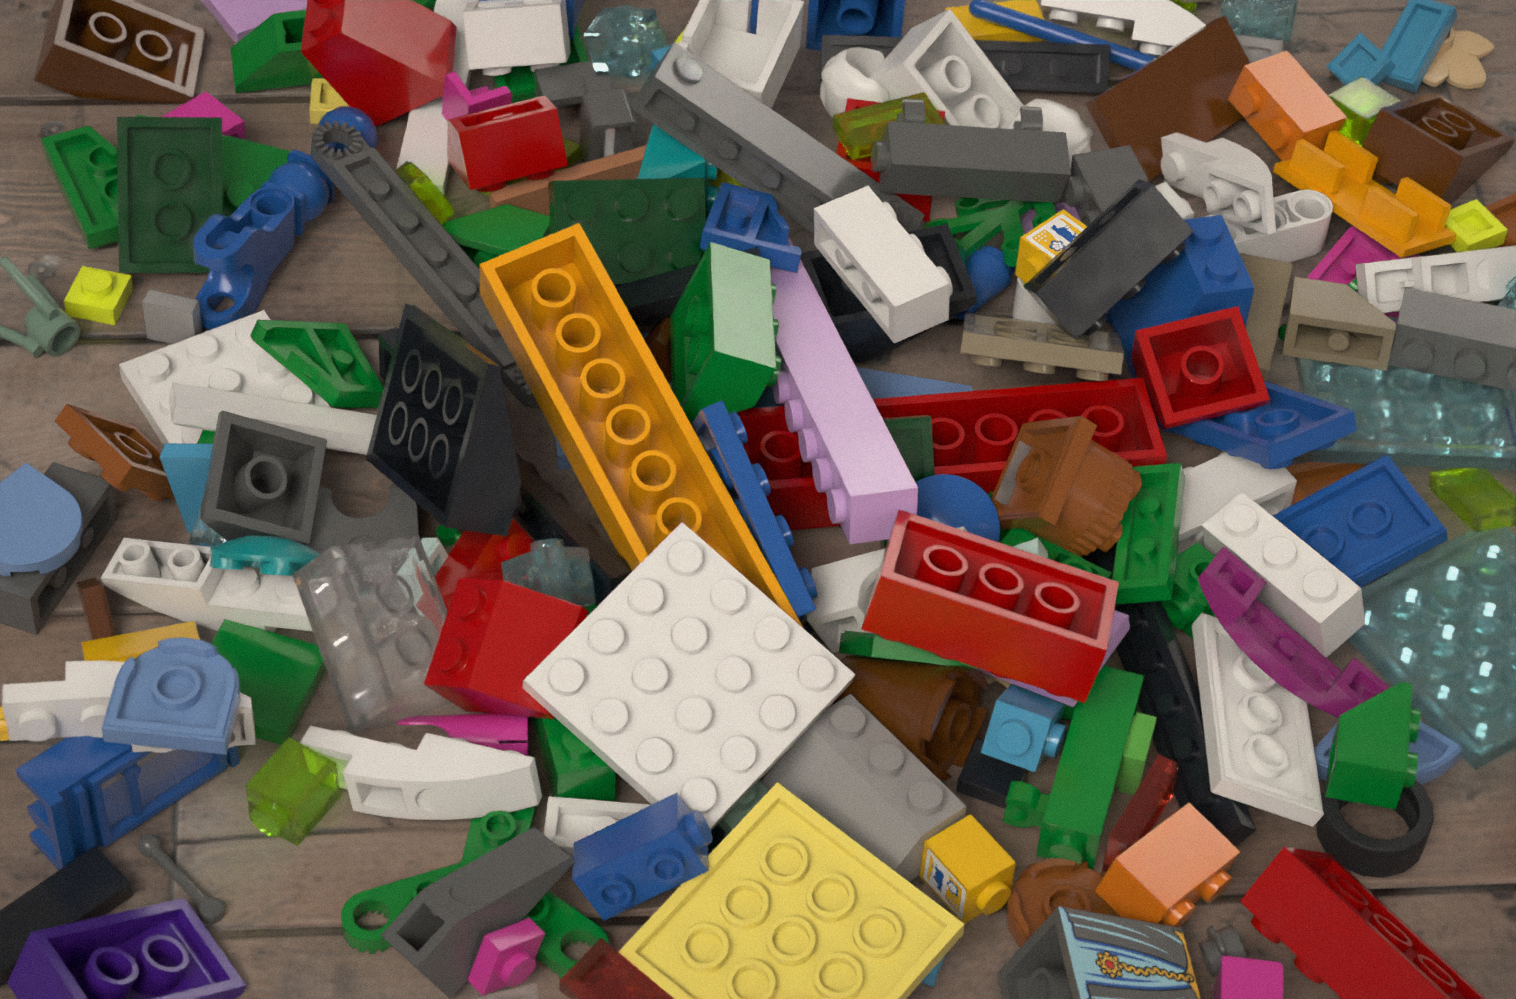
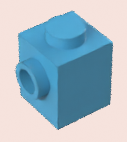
[981,684,1067,772]

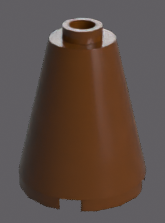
[832,656,988,780]

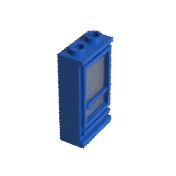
[16,736,240,870]

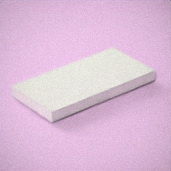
[1192,613,1324,827]

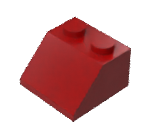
[1131,306,1270,429]
[423,578,588,719]

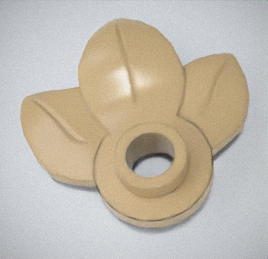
[1422,27,1495,89]

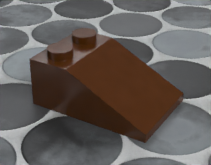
[34,0,205,103]
[1361,92,1515,204]

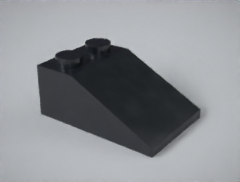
[800,224,977,364]

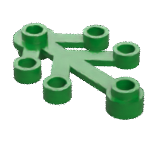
[923,191,1064,267]

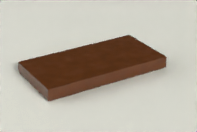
[1085,15,1250,182]

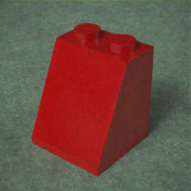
[301,0,457,127]

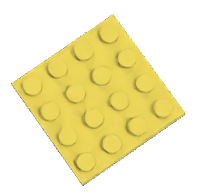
[617,782,964,999]

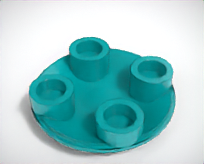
[210,535,325,576]

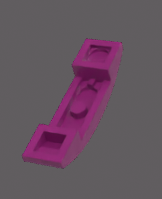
[1198,546,1390,718]

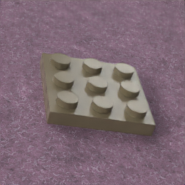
[960,312,1124,381]

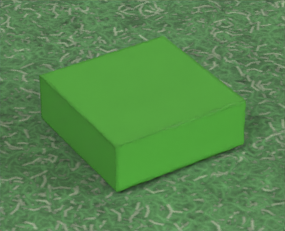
[1116,712,1157,796]

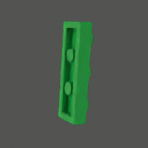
[1112,463,1185,604]

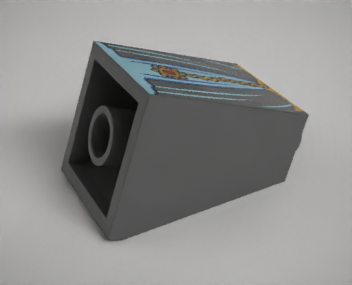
[997,906,1201,999]

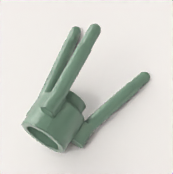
[0,257,80,357]

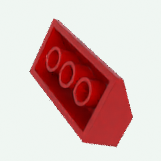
[861,509,1119,703]
[1240,847,1486,999]

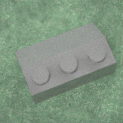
[761,694,966,882]

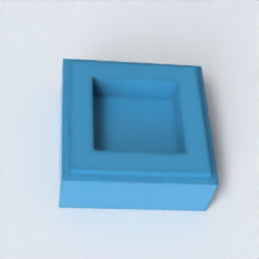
[1326,32,1396,101]

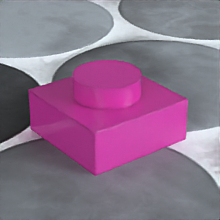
[467,918,545,996]

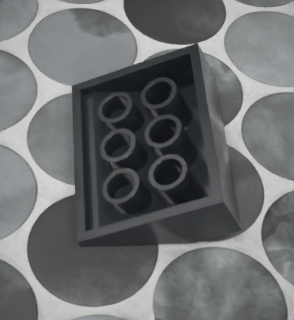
[366,304,521,536]

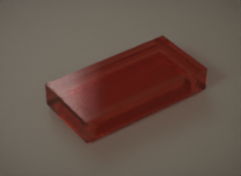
[1102,755,1178,872]

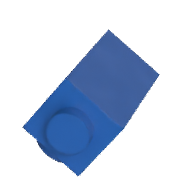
[572,793,712,921]

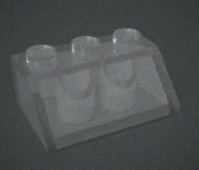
[293,535,452,734]

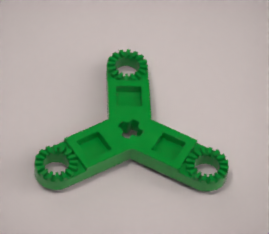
[341,805,609,984]

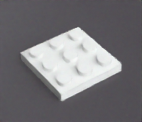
[119,310,331,445]

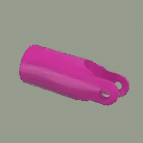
[396,714,529,756]

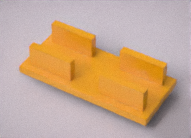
[1272,130,1456,258]

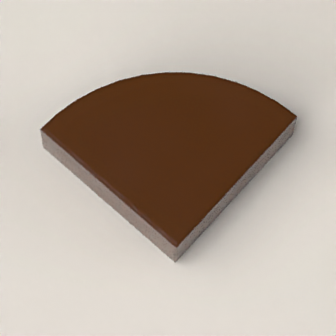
[76,578,115,640]

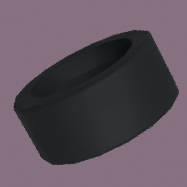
[1316,780,1434,878]

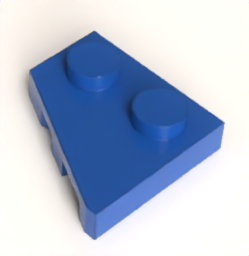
[699,182,802,273]

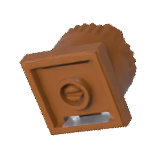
[991,416,1142,557]

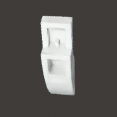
[1041,0,1206,57]
[1161,133,1276,235]
[1355,245,1516,313]
[101,538,336,633]
[2,661,256,753]
[300,725,542,820]

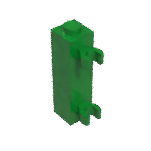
[1002,665,1144,870]

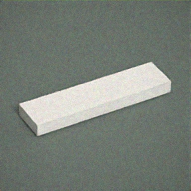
[169,382,377,455]

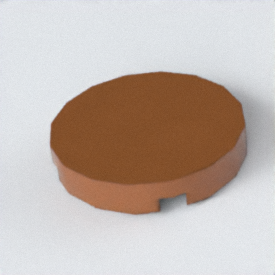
[1006,858,1120,948]

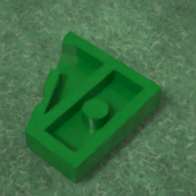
[250,319,384,408]

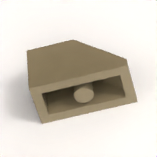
[1282,277,1396,371]

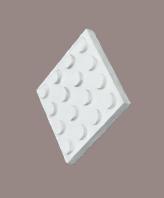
[522,522,856,831]

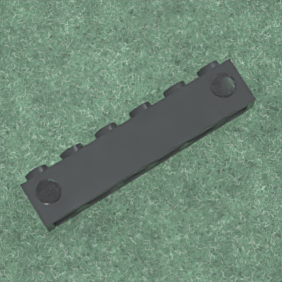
[631,42,924,233]

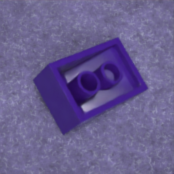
[7,898,247,999]

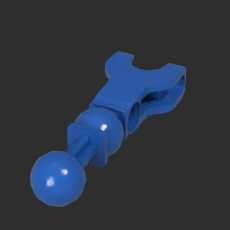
[193,106,378,330]

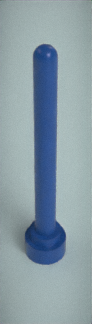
[969,0,1156,70]

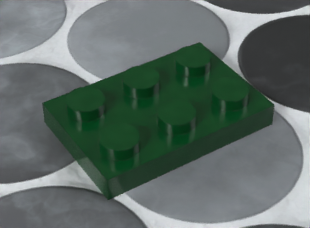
[117,117,223,273]
[548,178,706,285]

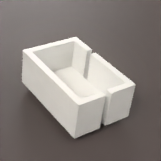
[678,0,804,109]

